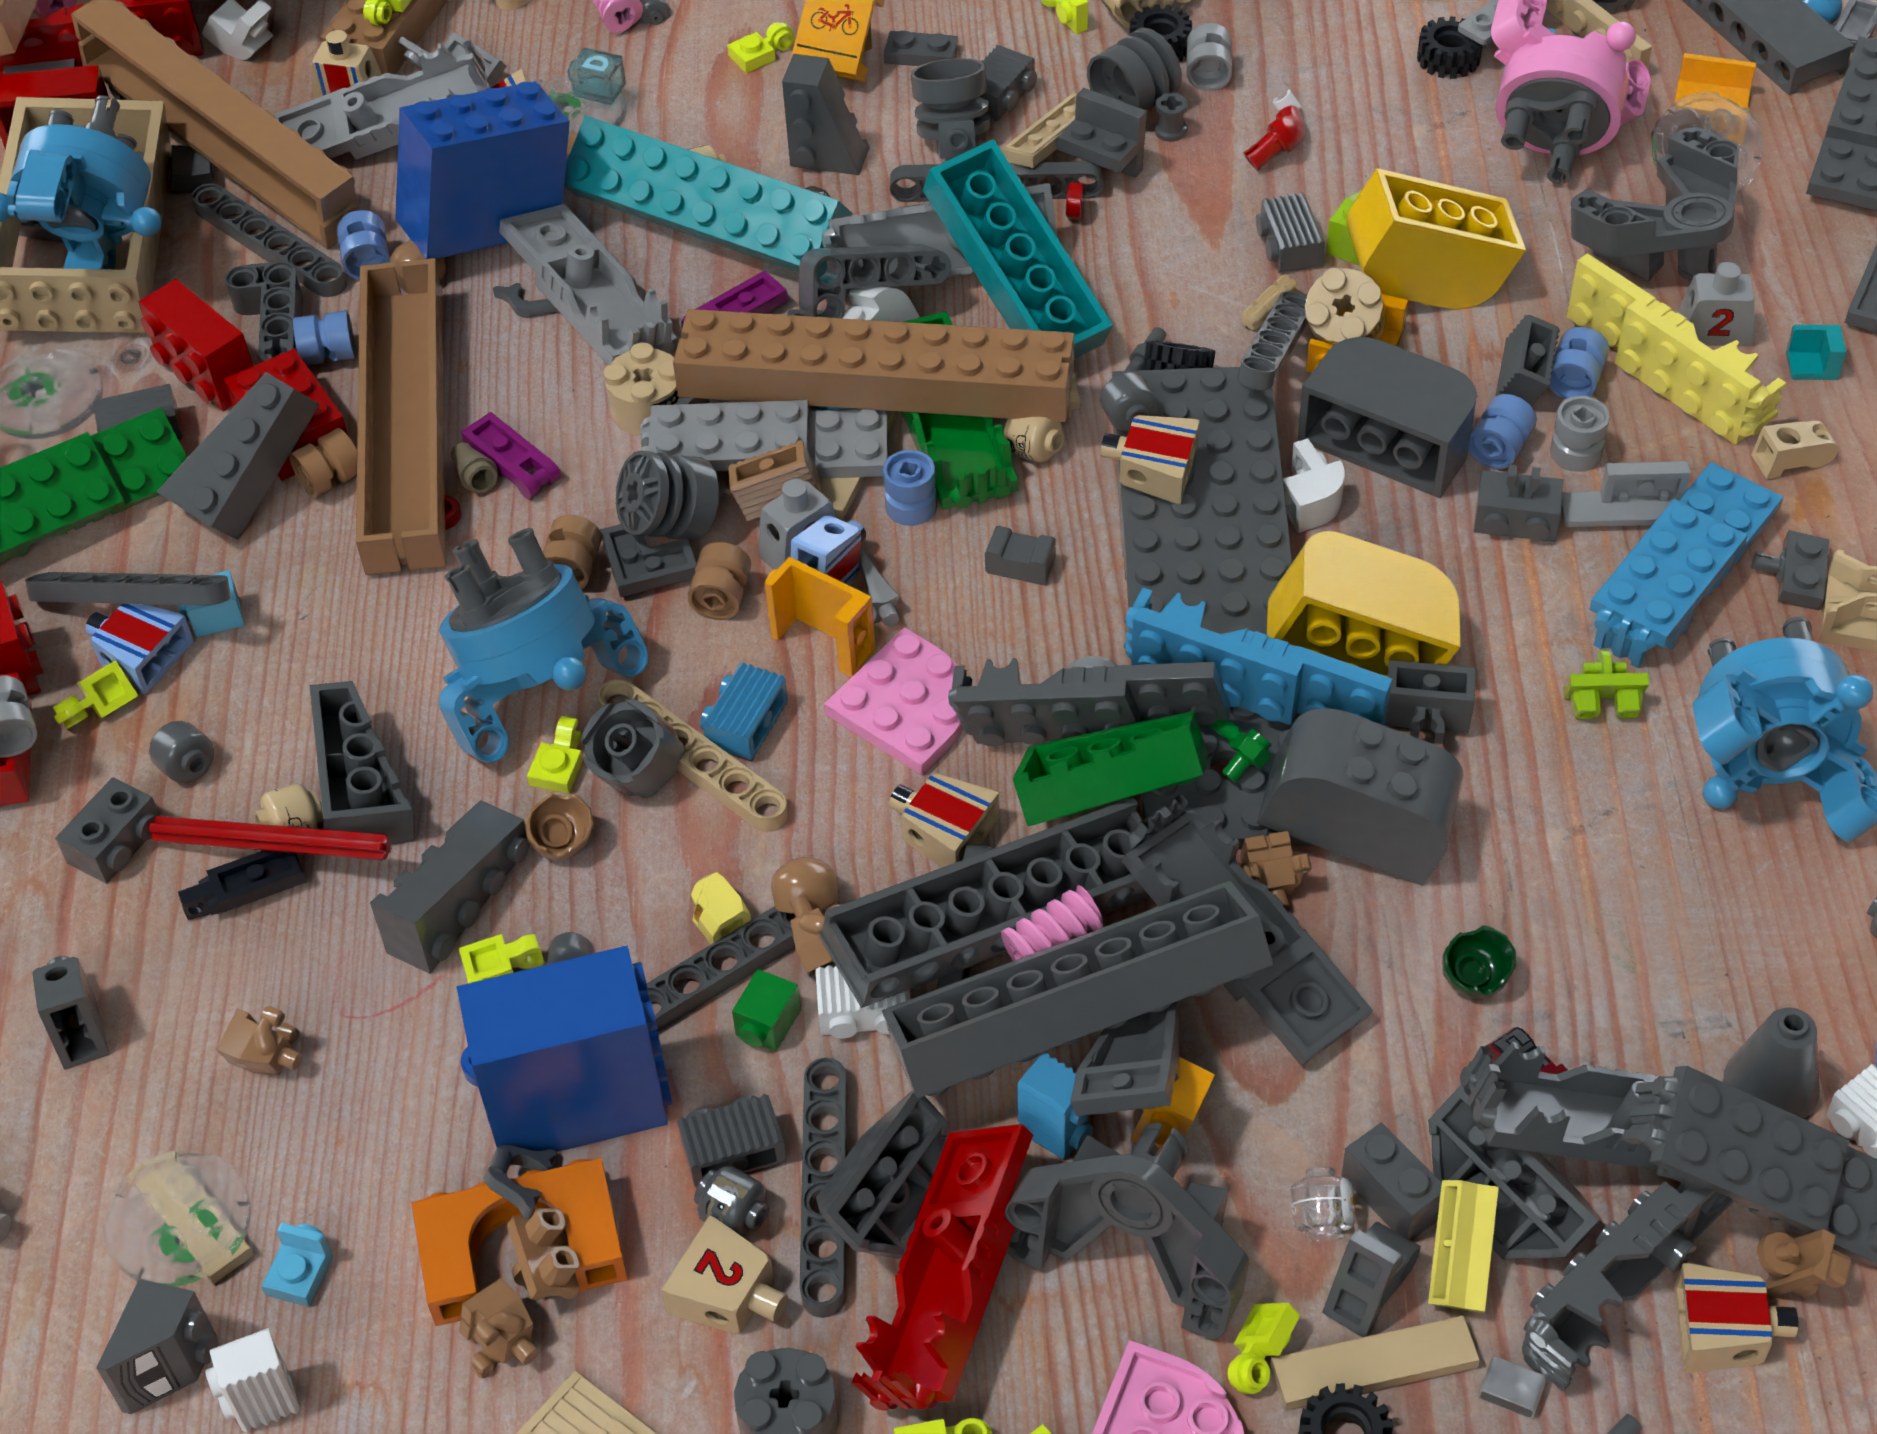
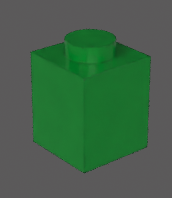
[732,969,801,1052]

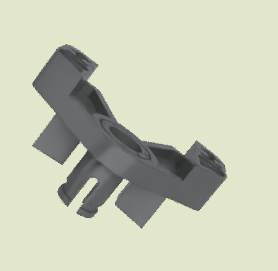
[1571,127,1739,281]
[1005,1123,1249,1338]

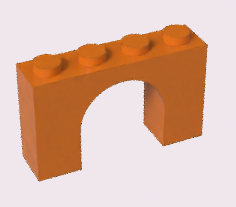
[411,1157,628,1326]

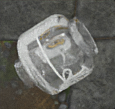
[1290,1167,1356,1241]

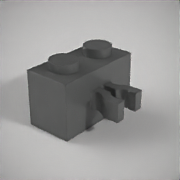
[1473,464,1563,542]
[1385,660,1476,744]

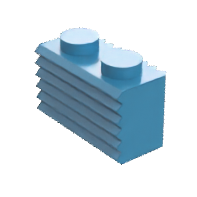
[700,662,788,761]
[1017,1053,1093,1160]

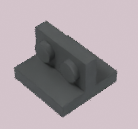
[1056,88,1147,178]

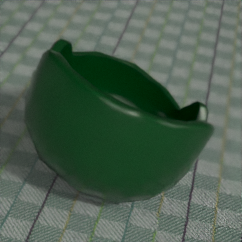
[1442,925,1516,999]

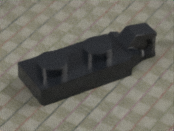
[178,851,307,920]

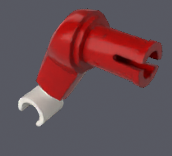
[1243,89,1305,171]

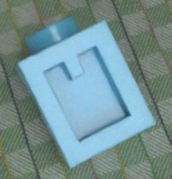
[261,1223,333,1307]

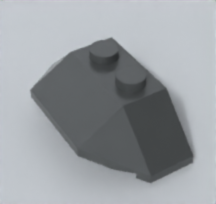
[1428,1085,1601,1260]
[816,1090,949,1259]

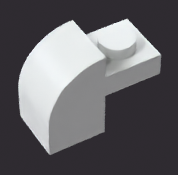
[202,0,273,60]
[843,287,920,322]
[1283,438,1345,533]

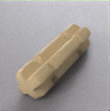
[1241,274,1297,330]

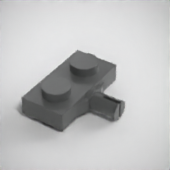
[1751,530,1829,610]

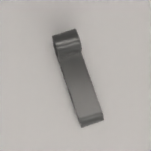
[799,244,951,318]
[225,261,303,362]

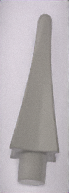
[860,547,901,627]

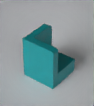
[1786,324,1846,380]

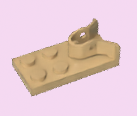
[1819,550,1877,652]

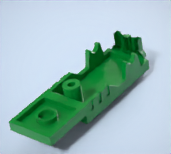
[901,311,1018,510]
[0,407,188,565]

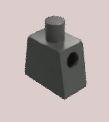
[32,956,109,1070]

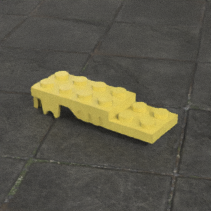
[1567,253,1786,445]

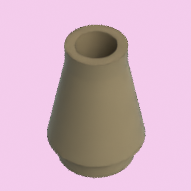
[451,442,498,493]

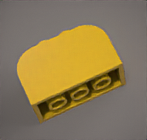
[1346,168,1526,310]
[1267,531,1460,677]

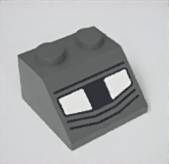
[96,1278,218,1414]

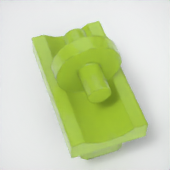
[1563,650,1649,719]

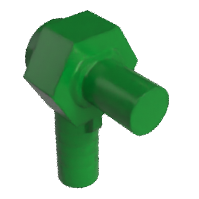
[1210,720,1272,783]

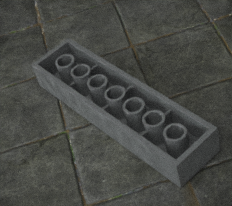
[882,881,1273,1099]

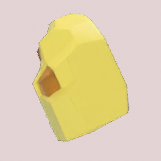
[691,872,751,944]

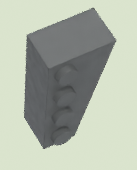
[156,372,320,540]
[309,681,415,844]
[370,800,530,974]

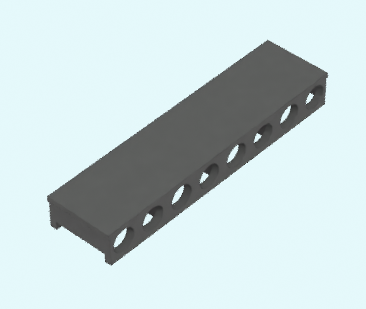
[1682,0,1854,95]
[819,797,1150,1008]

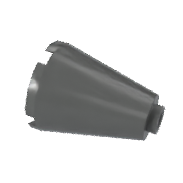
[1723,1007,1820,1119]

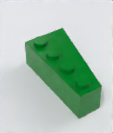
[1013,710,1209,827]

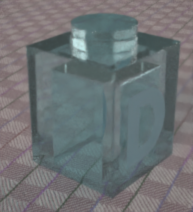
[568,47,626,105]

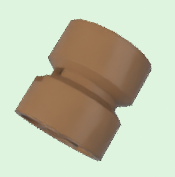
[289,428,357,498]
[543,515,602,589]
[688,542,751,620]

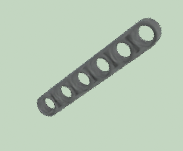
[889,161,1104,202]
[191,184,347,297]
[1237,291,1308,390]
[25,572,231,606]
[647,906,795,1031]
[800,1057,847,1318]

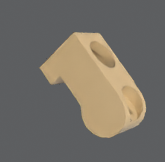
[1751,421,1839,480]

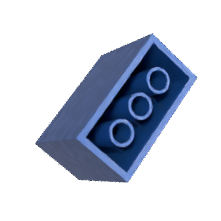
[395,81,570,259]
[456,945,673,1152]

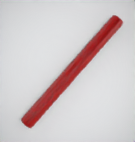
[148,816,392,861]

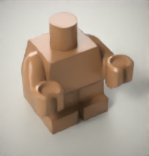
[1240,831,1312,910]
[790,895,839,975]
[216,1006,302,1075]
[459,1278,539,1378]

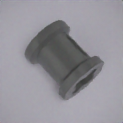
[1155,93,1188,142]

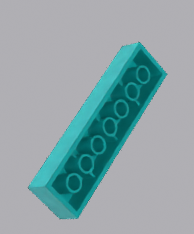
[564,115,853,277]

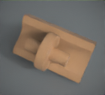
[507,1208,580,1300]
[1757,1229,1851,1298]

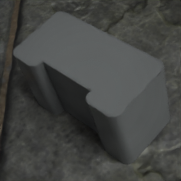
[985,526,1056,585]

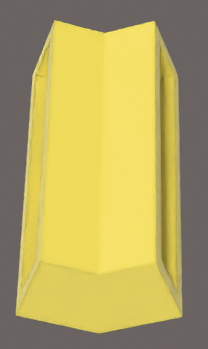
[1428,1180,1499,1313]

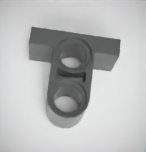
[1322,1221,1421,1337]

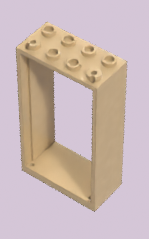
[0,97,171,333]

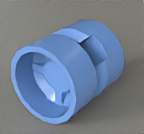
[337,210,390,280]
[293,310,356,365]
[1549,327,1610,399]
[1468,394,1537,469]
[883,450,937,526]

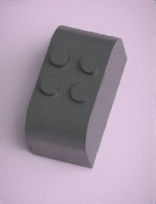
[1297,337,1477,498]
[1257,708,1463,886]

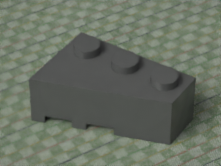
[782,54,870,175]

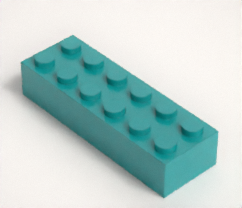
[923,139,1113,359]

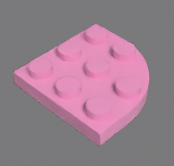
[824,627,963,775]
[1092,1340,1244,1434]

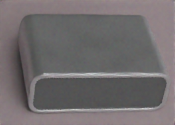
[1478,1357,1547,1418]

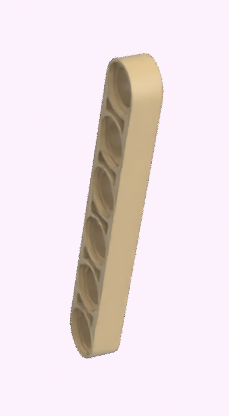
[598,679,788,832]

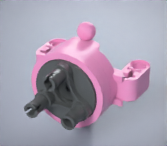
[1491,0,1651,184]

